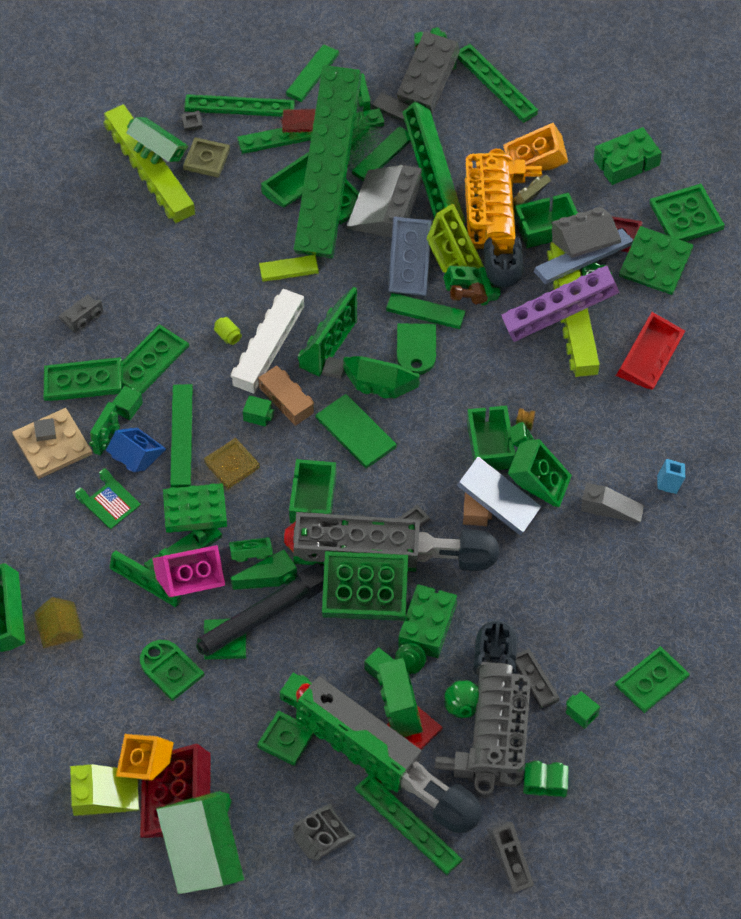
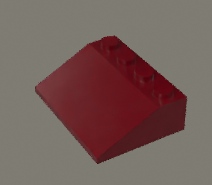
[140,744,211,838]

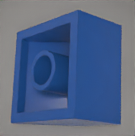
[106,428,166,472]

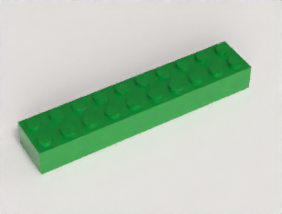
[294,65,362,258]

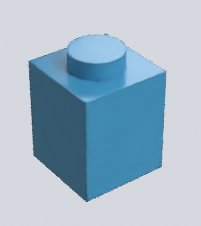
[657,459,685,494]

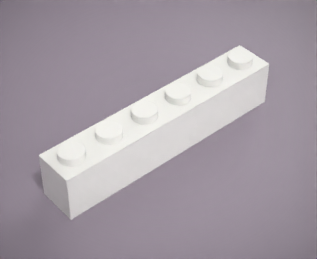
[231,289,304,393]

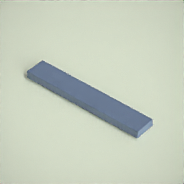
[534,228,634,284]

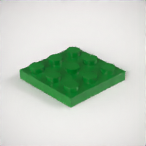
[649,184,725,241]
[619,226,693,295]
[163,483,227,533]

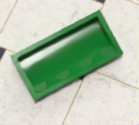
[261,152,309,207]

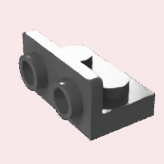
[59,294,103,333]

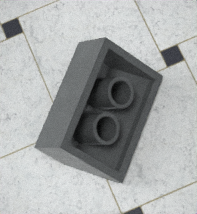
[552,207,621,258]

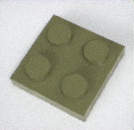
[183,137,230,178]
[513,175,551,213]

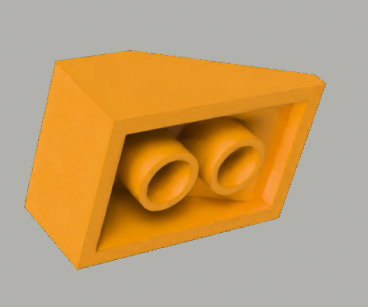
[503,123,568,171]

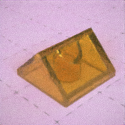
[34,597,84,648]

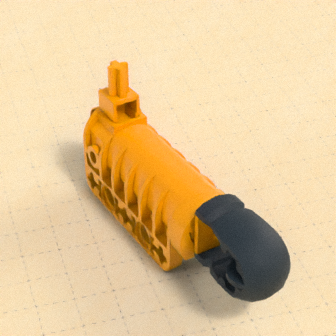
[465,148,542,288]

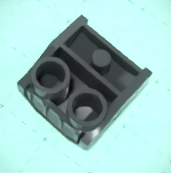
[292,804,356,861]

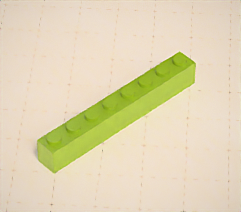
[103,104,195,223]
[547,242,599,377]

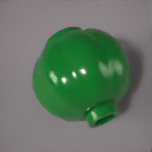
[444,680,479,718]

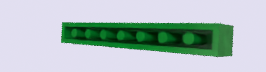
[402,102,465,224]

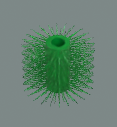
[348,105,383,171]

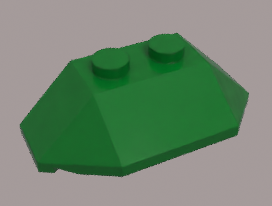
[343,356,420,399]

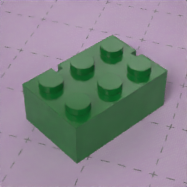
[593,127,662,185]
[514,193,578,248]
[467,405,515,470]
[289,459,336,523]
[399,584,457,658]
[377,658,423,737]

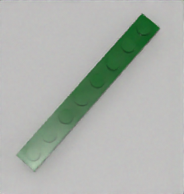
[237,108,384,154]

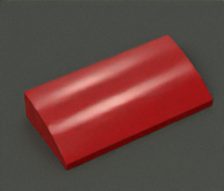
[615,312,685,390]

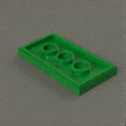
[122,324,189,394]
[43,357,122,401]
[315,394,397,469]

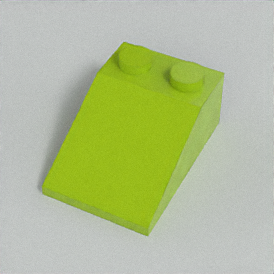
[70,765,139,816]

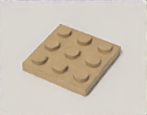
[12,408,92,479]

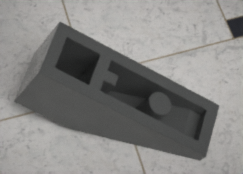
[581,483,644,523]
[487,821,534,893]

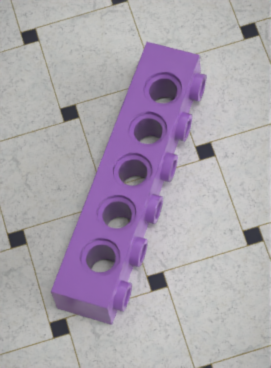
[501,265,620,342]

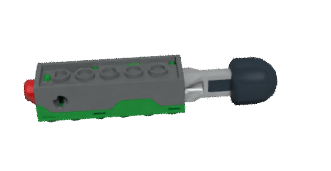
[284,512,500,572]
[296,676,482,833]

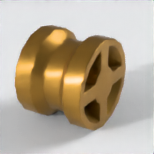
[516,408,535,430]

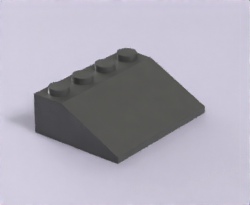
[347,165,422,238]

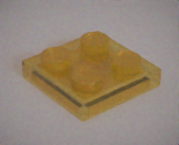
[204,438,260,489]

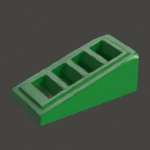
[510,422,534,448]

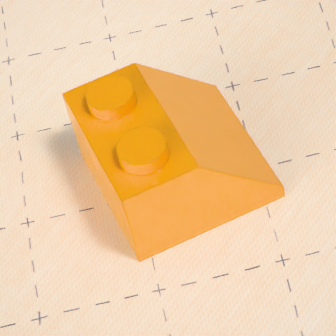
[116,734,174,780]

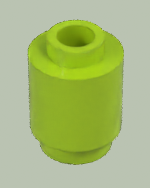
[214,317,242,345]

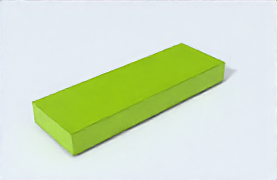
[259,255,319,282]

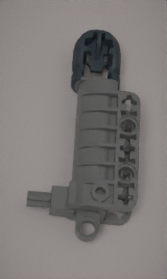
[435,621,531,798]

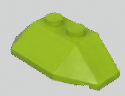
[426,204,484,273]

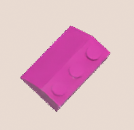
[152,545,226,597]

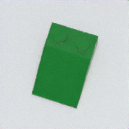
[508,439,572,507]

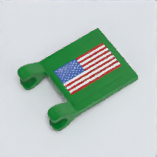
[75,468,141,529]

